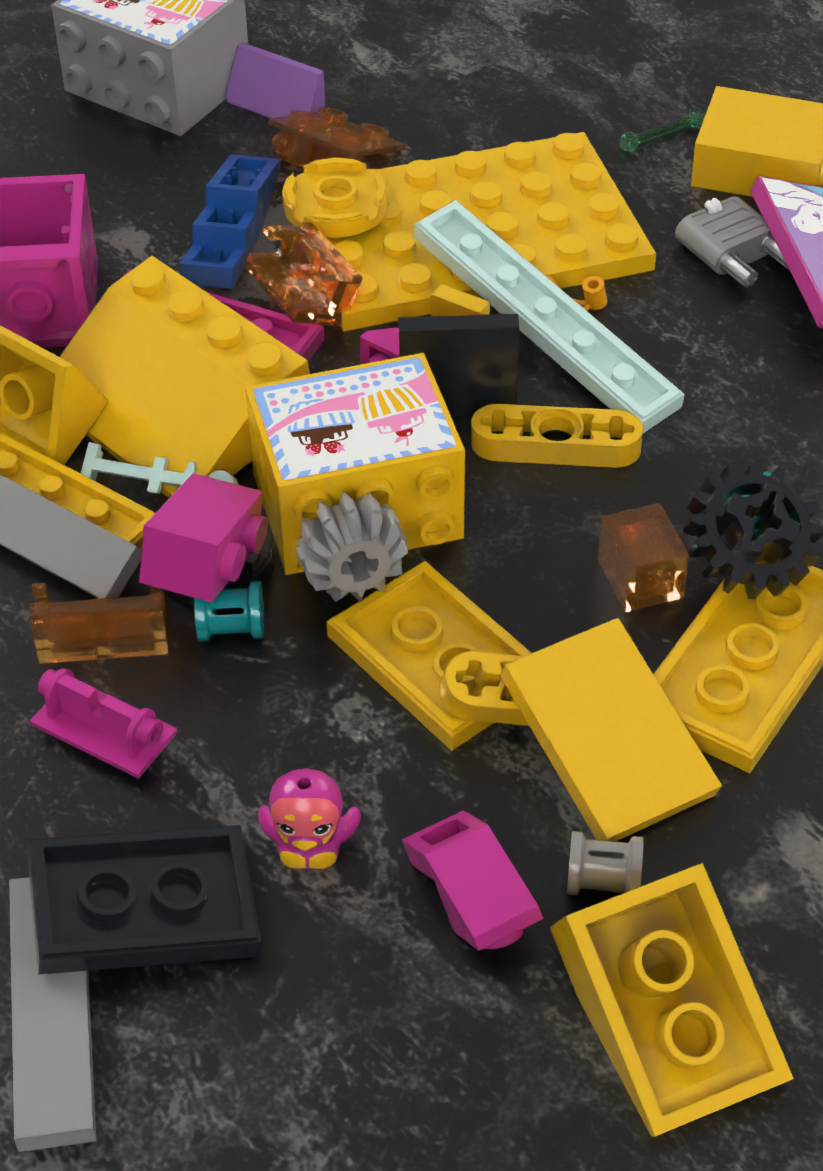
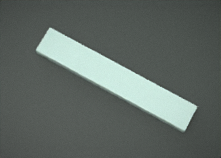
[414,200,685,433]

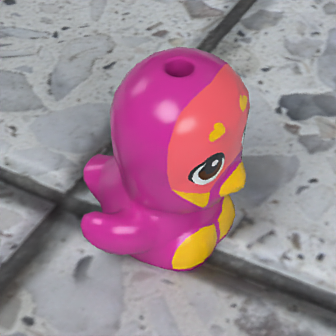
[258,768,361,870]

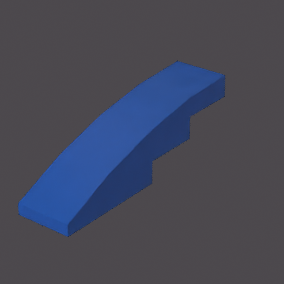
[179,154,280,289]

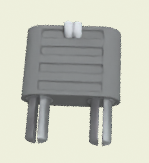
[675,196,789,288]

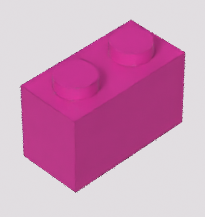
[139,473,268,602]

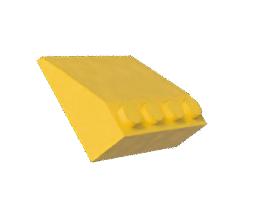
[60,256,310,498]

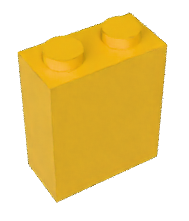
[691,86,823,197]

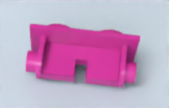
[30,668,178,779]

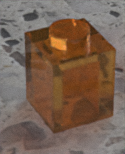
[598,503,689,612]

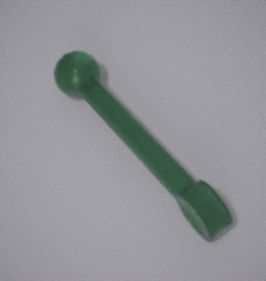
[620,108,707,152]

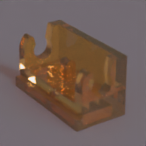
[245,222,363,326]
[29,583,168,664]

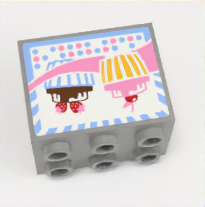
[51,0,248,136]

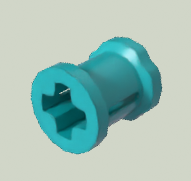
[194,581,264,642]

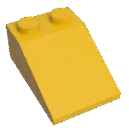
[550,863,794,1137]

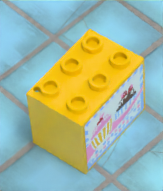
[245,353,465,575]

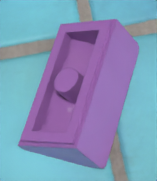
[226,42,326,130]

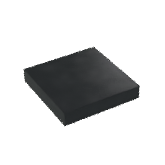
[398,314,519,418]

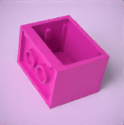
[0,174,98,348]

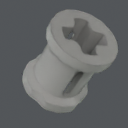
[567,831,644,896]

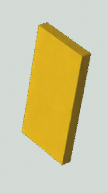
[653,540,823,774]

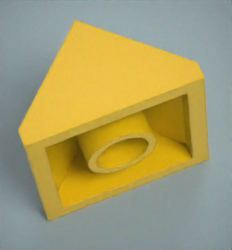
[0,326,108,465]

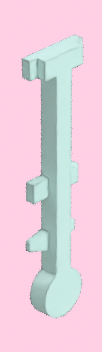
[81,442,238,494]

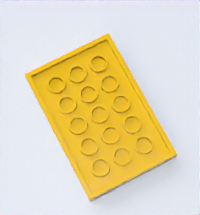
[302,132,656,332]

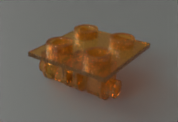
[268,107,406,169]

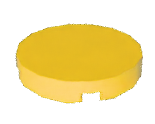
[282,157,389,238]

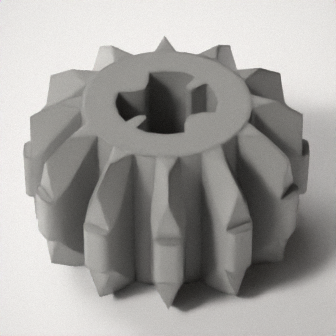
[296,491,408,602]

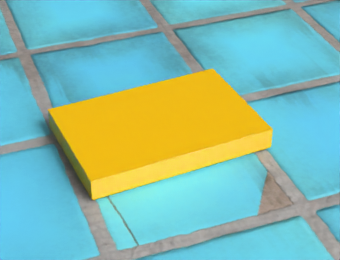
[327,561,532,751]
[500,618,722,842]

